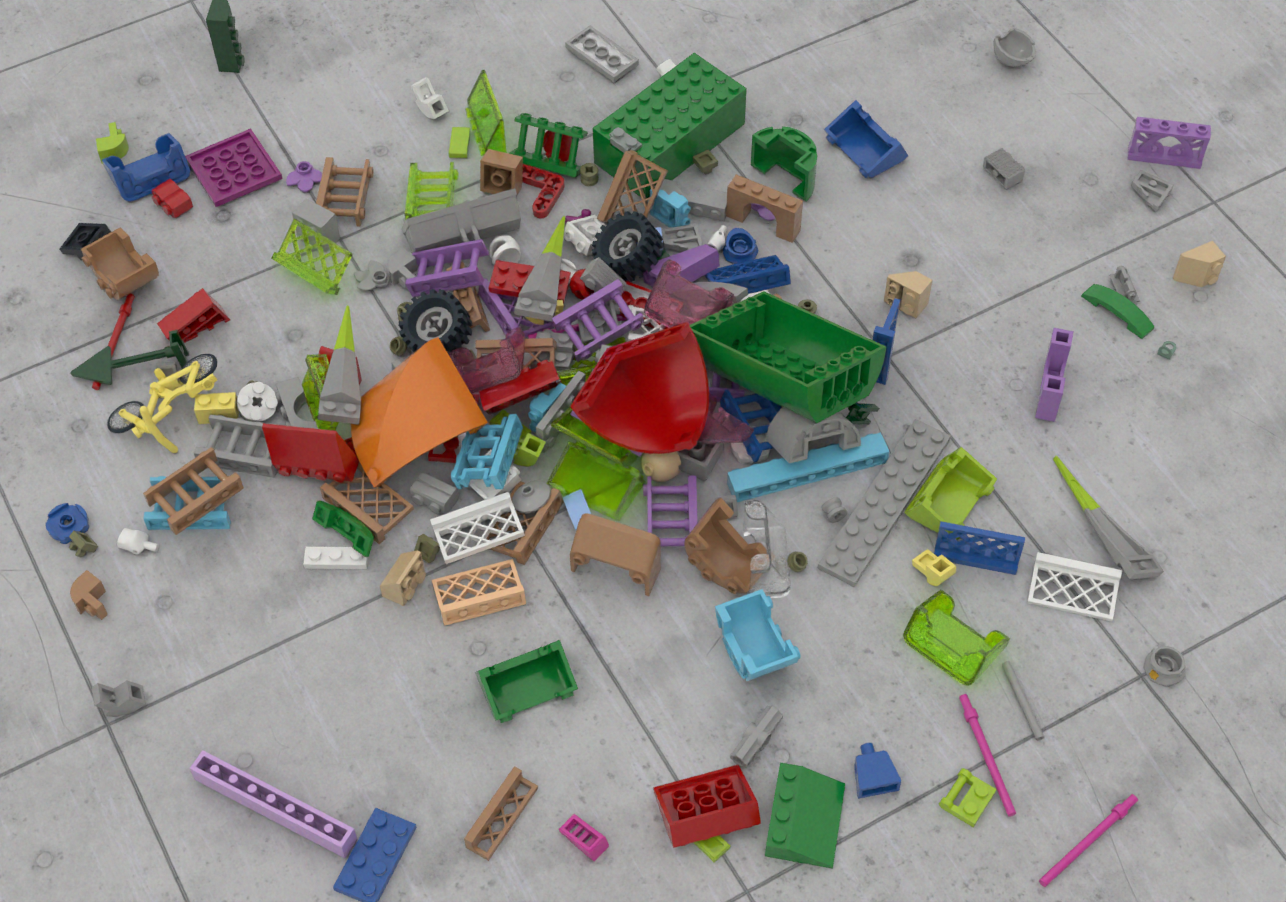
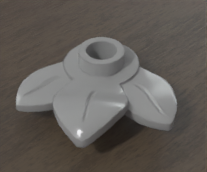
[354,260,390,291]

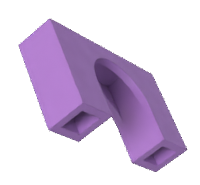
[1035,328,1074,422]

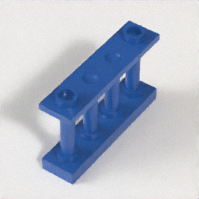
[720,389,781,463]

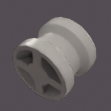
[822,497,847,523]

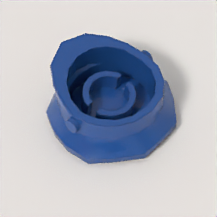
[723,228,759,264]

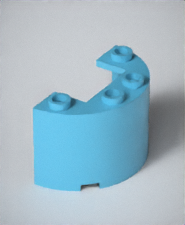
[715,589,801,681]

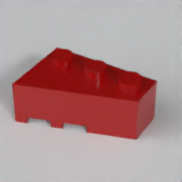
[157,288,230,343]

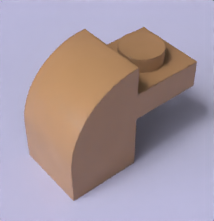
[70,570,108,620]

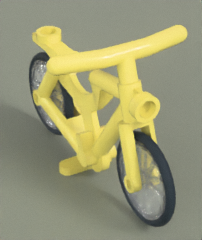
[107,354,218,453]

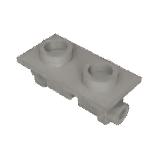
[1109,266,1140,303]

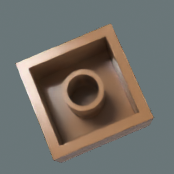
[480,149,523,195]

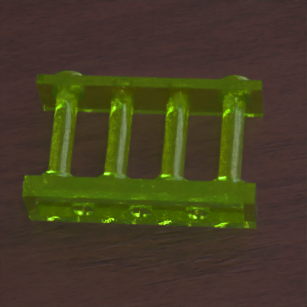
[405,162,459,220]

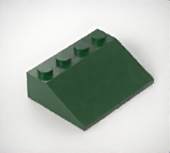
[206,0,245,73]

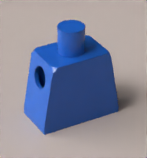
[854,743,901,799]

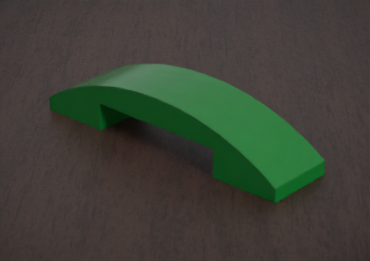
[1081,284,1155,339]
[312,500,374,557]

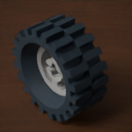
[592,211,663,282]
[398,289,473,359]

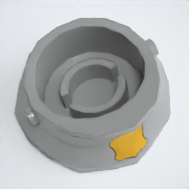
[1144,646,1186,686]

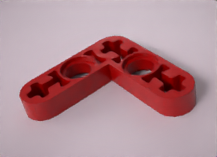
[522,164,565,219]

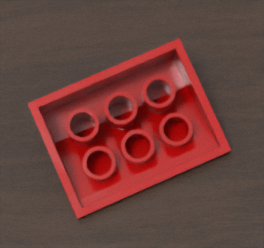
[479,359,562,415]
[262,423,359,483]
[653,764,761,848]

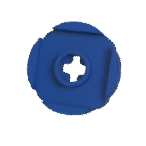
[45,503,89,544]

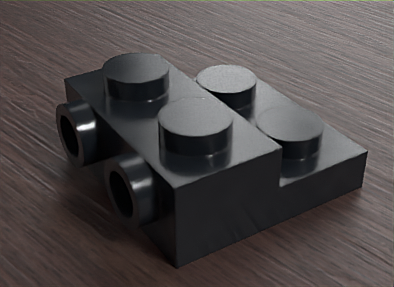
[59,223,111,260]

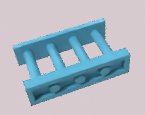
[143,476,231,530]

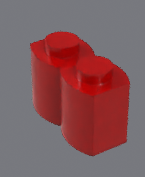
[152,179,193,218]

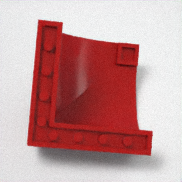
[570,322,709,454]

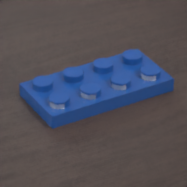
[333,808,417,902]

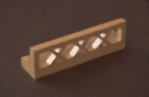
[446,261,490,332]
[464,766,538,861]

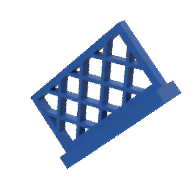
[705,255,791,294]
[873,298,900,385]
[934,521,1025,575]

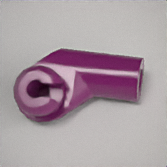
[565,209,591,225]

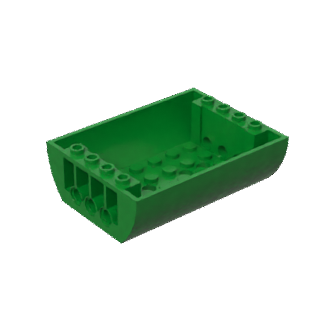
[689,291,886,423]

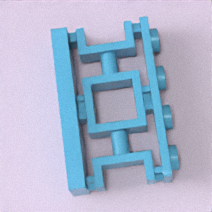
[451,414,523,489]

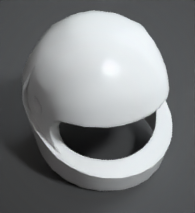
[489,235,521,265]

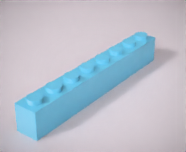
[727,432,890,502]

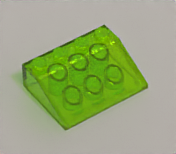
[465,70,507,156]
[551,407,638,467]

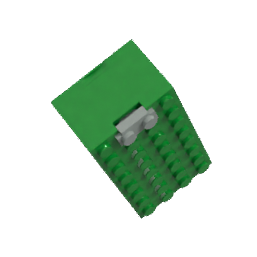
[593,53,747,198]

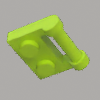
[939,768,997,828]

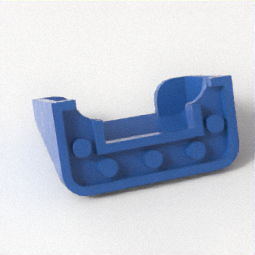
[824,100,908,178]
[102,133,190,201]

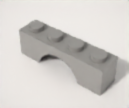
[660,179,727,221]
[275,377,318,429]

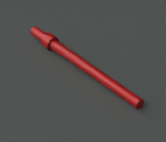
[92,293,135,390]

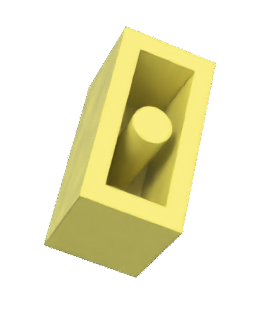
[194,392,239,424]

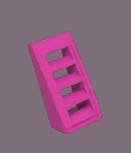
[558,814,609,861]

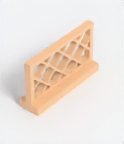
[432,559,526,626]

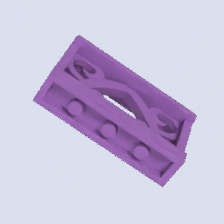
[1127,117,1211,169]

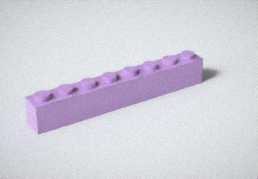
[189,750,358,858]

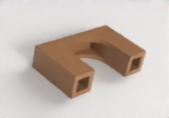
[726,174,803,243]

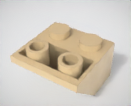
[884,271,932,318]
[380,550,426,606]

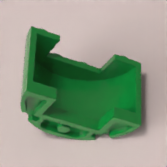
[751,126,818,202]

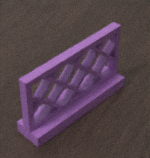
[478,278,554,339]

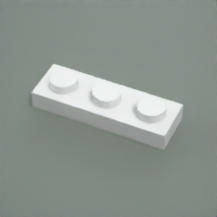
[303,547,368,569]

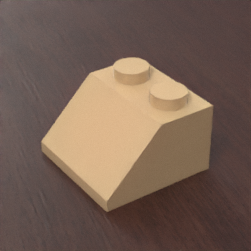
[1173,241,1226,287]

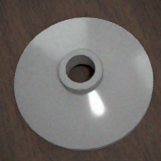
[512,480,551,513]

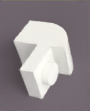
[411,77,449,119]

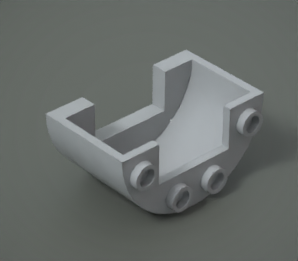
[766,407,861,463]

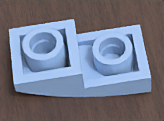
[563,489,592,530]

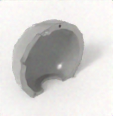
[993,28,1036,67]

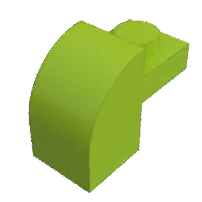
[96,122,129,164]
[513,433,546,467]

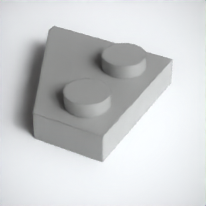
[1131,170,1174,212]
[661,224,703,252]

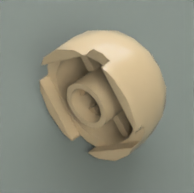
[641,451,681,482]

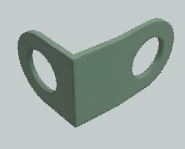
[1157,341,1176,360]

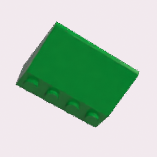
[765,762,845,869]

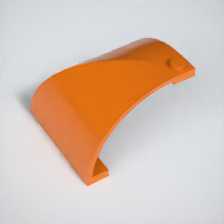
[351,337,488,488]

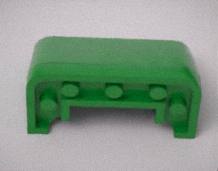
[475,640,578,723]

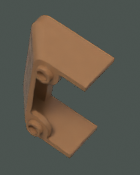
[570,513,661,596]

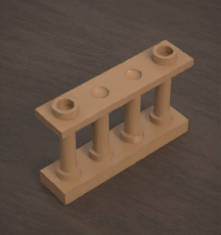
[316,157,374,227]
[143,447,244,535]

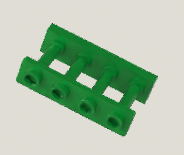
[509,113,588,178]

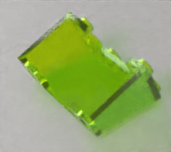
[546,441,645,521]

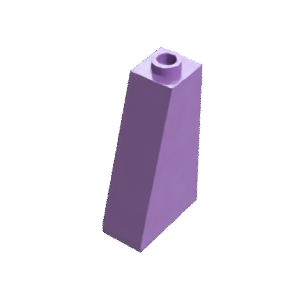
[643,244,720,296]

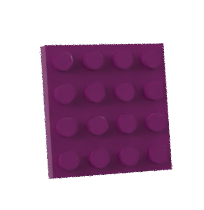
[185,128,283,207]

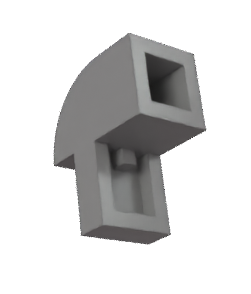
[388,247,417,289]
[92,680,146,717]

